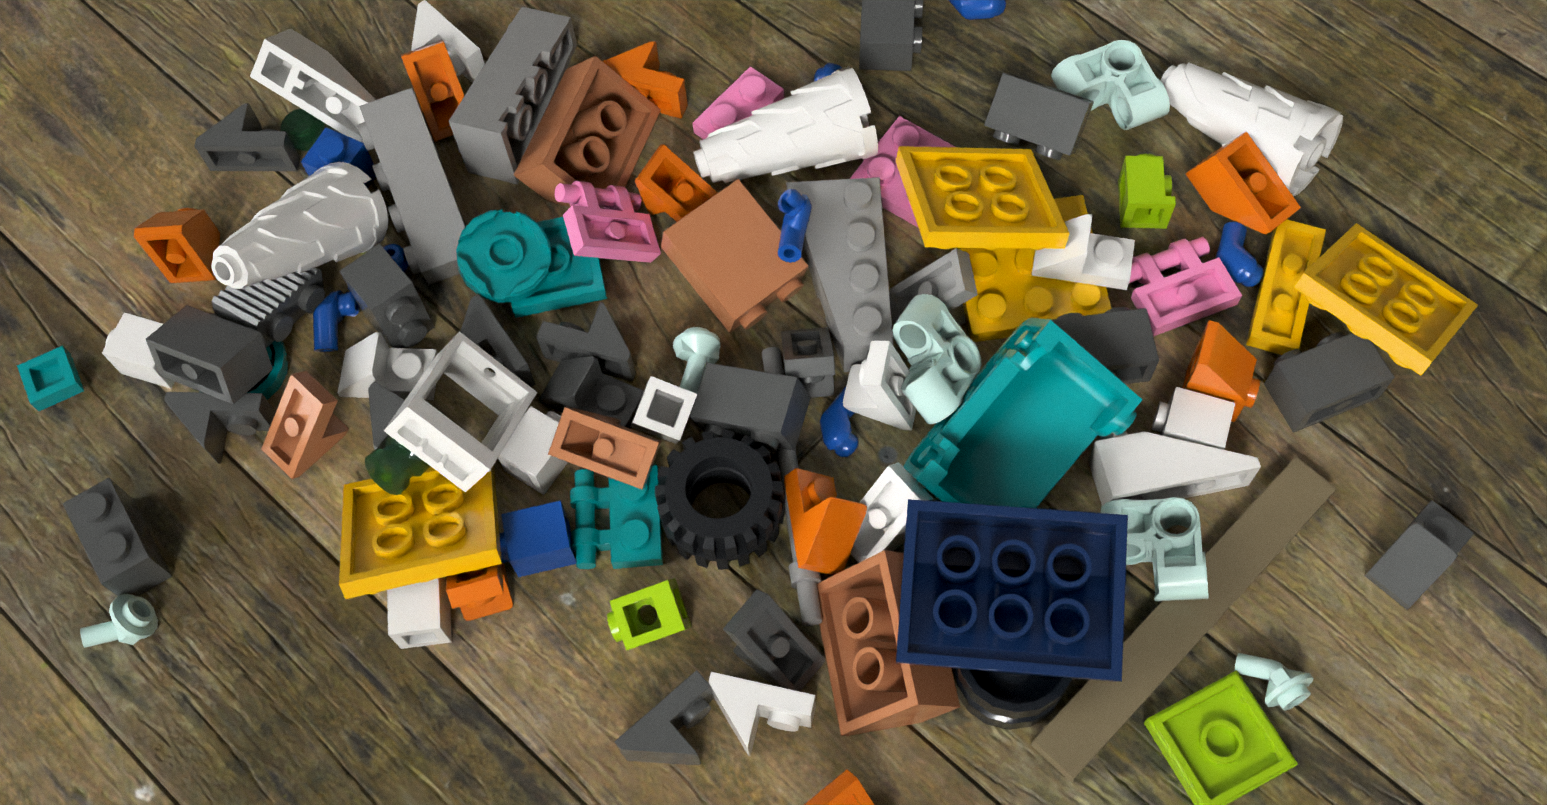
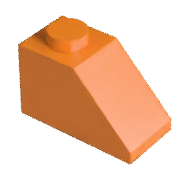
[1185,131,1301,235]
[134,208,220,283]
[1182,320,1260,422]

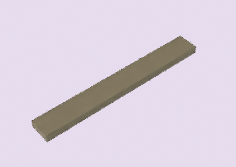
[1031,457,1337,782]

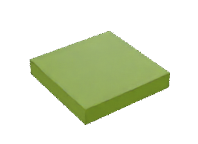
[1144,670,1298,805]

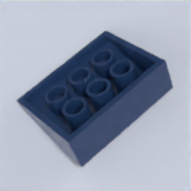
[896,499,1128,682]

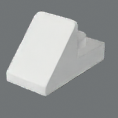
[411,0,485,83]
[1032,214,1135,290]
[338,332,438,400]
[843,341,916,430]
[850,462,933,563]
[709,672,816,756]

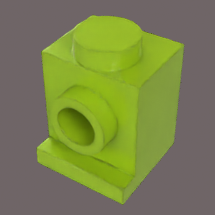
[1118,153,1176,229]
[607,578,692,651]

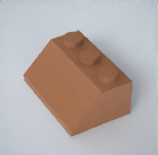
[513,56,661,209]
[817,550,960,736]

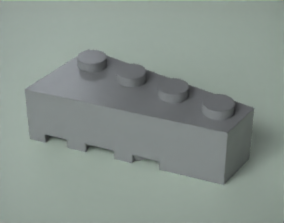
[449,7,577,185]
[357,88,466,285]
[786,177,893,372]

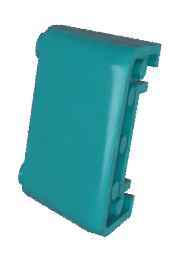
[903,318,1143,508]

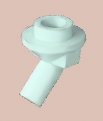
[673,327,721,394]
[80,594,158,648]
[1235,653,1314,711]

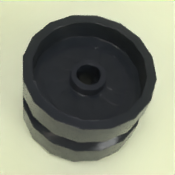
[952,668,1072,730]

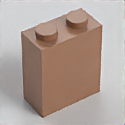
[661,179,808,333]

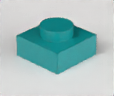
[17,345,84,411]

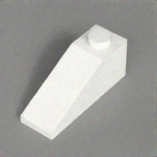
[250,29,376,143]
[1088,431,1261,506]

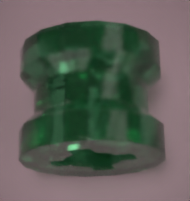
[365,436,430,495]

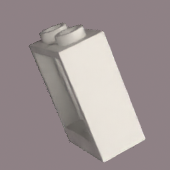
[384,331,537,492]

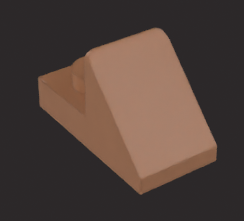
[261,371,349,479]
[548,406,662,490]

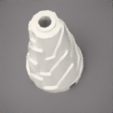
[1160,62,1343,197]
[693,66,878,183]
[211,162,388,289]

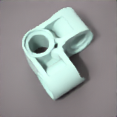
[1051,40,1170,130]
[892,294,981,424]
[1100,497,1209,601]

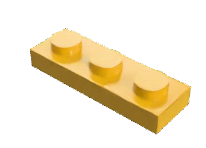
[1246,219,1326,355]

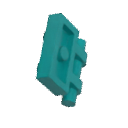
[570,465,663,569]

